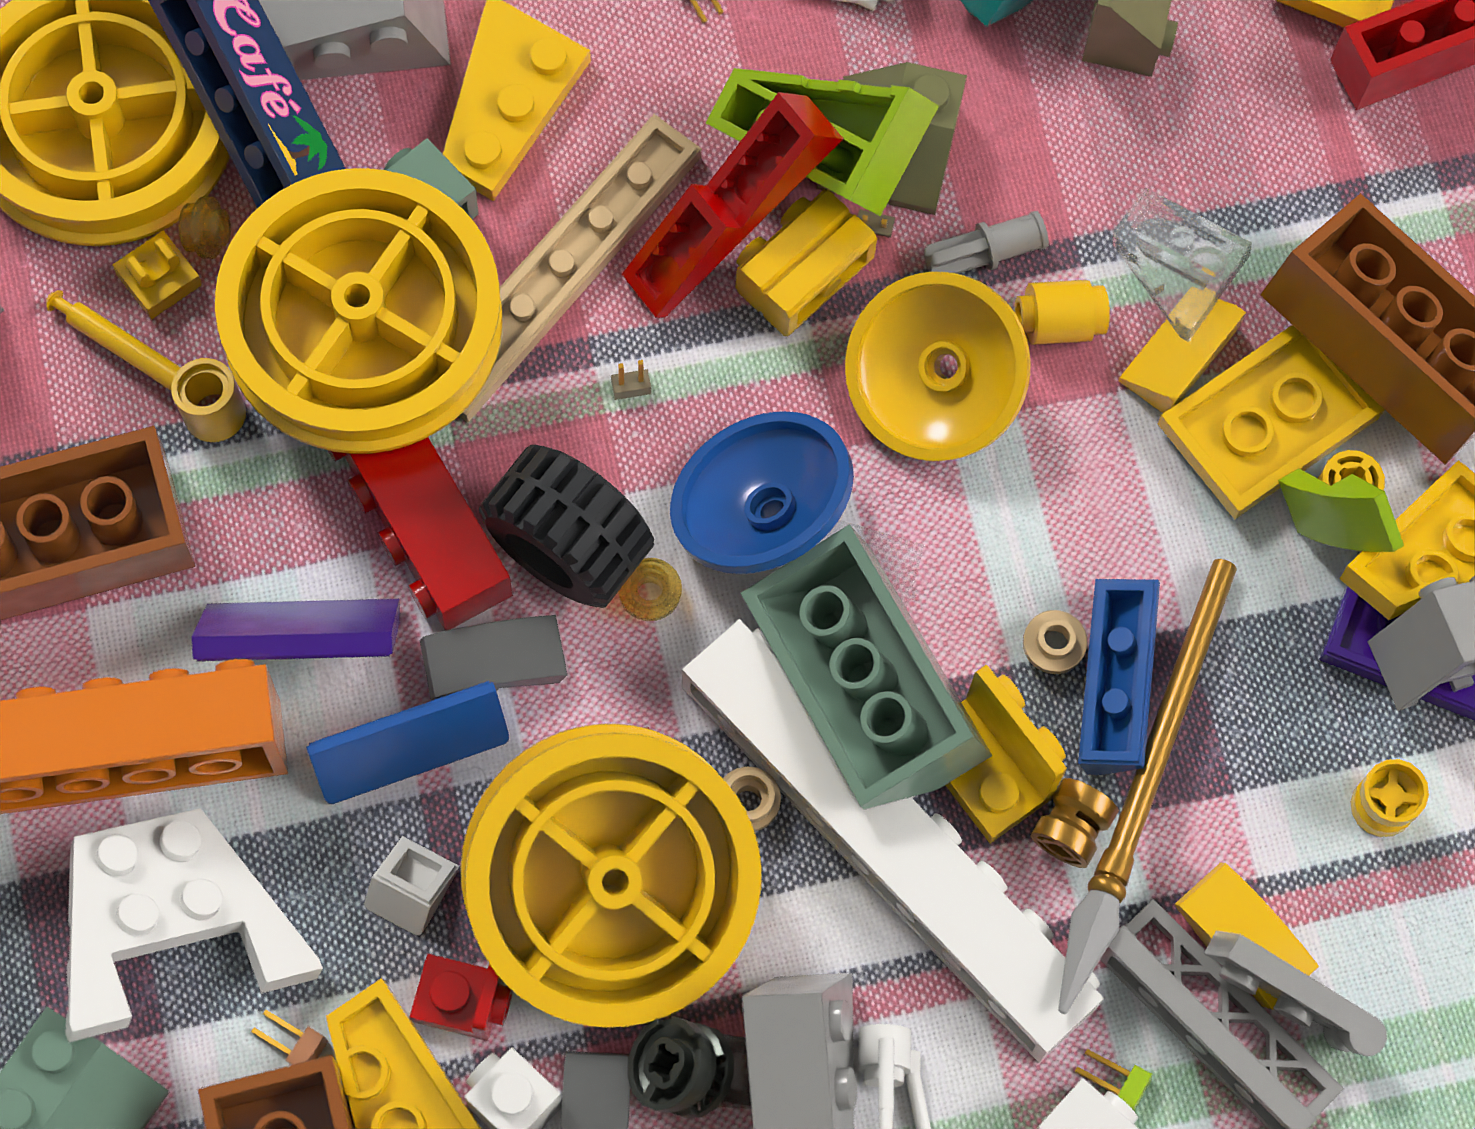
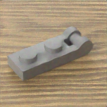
[1204,931,1387,1056]

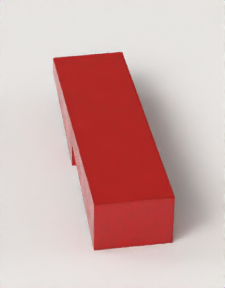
[622,92,844,318]

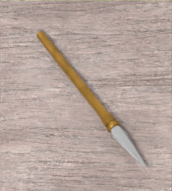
[1058,559,1237,1014]

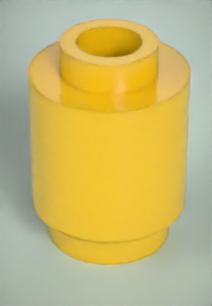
[1014,280,1110,345]

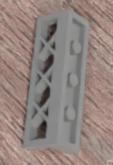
[1100,899,1344,1129]

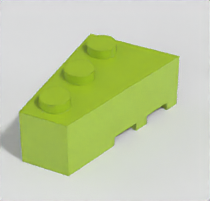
[706,68,939,216]

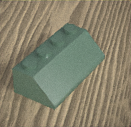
[741,524,993,810]
[0,1006,169,1129]

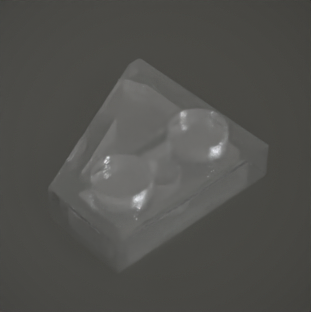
[1112,187,1252,342]

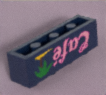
[148,0,346,208]

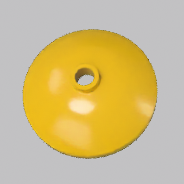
[845,272,1031,461]

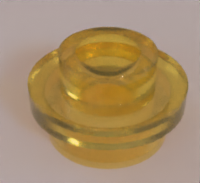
[179,197,231,259]
[618,558,682,621]

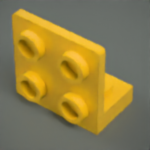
[945,665,1066,844]

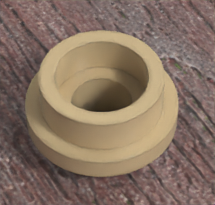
[1023,610,1087,674]
[723,767,781,832]

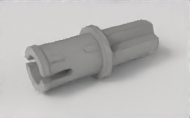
[924,210,1049,274]

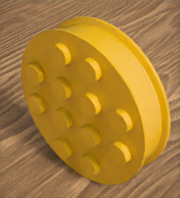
[0,0,230,246]
[215,168,502,454]
[461,723,762,1027]

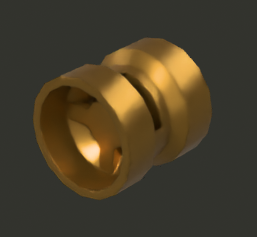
[1030,778,1119,868]

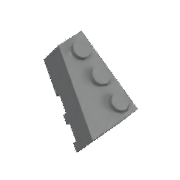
[259,0,451,80]
[1368,576,1475,711]
[742,973,857,1129]

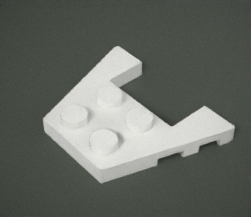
[66,808,323,1042]

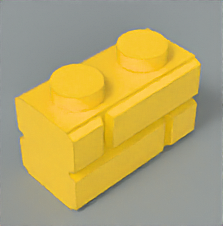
[735,189,877,337]

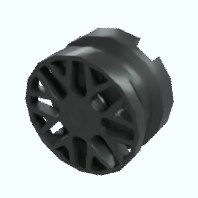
[628,1016,734,1119]

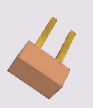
[251,1010,329,1065]

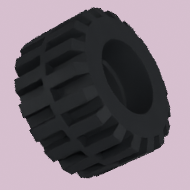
[479,444,654,608]

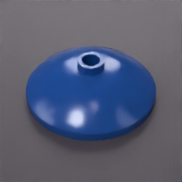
[670,411,854,574]

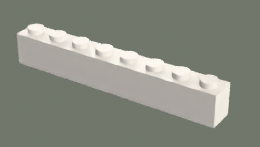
[681,619,1104,1063]

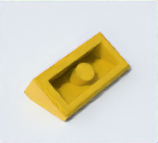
[1118,288,1247,413]

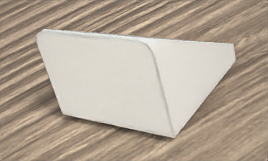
[364,836,459,936]

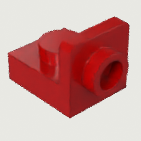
[409,953,513,1041]

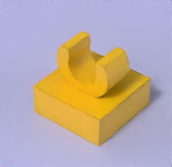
[112,230,202,320]

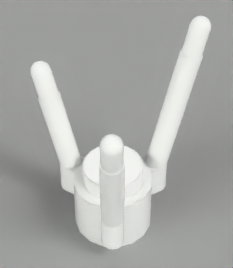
[853,1024,931,1129]

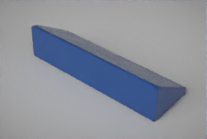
[1078,579,1160,775]
[306,681,509,804]

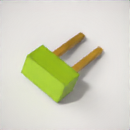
[1075,1049,1152,1112]

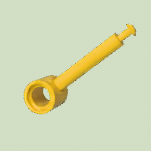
[46,290,246,442]

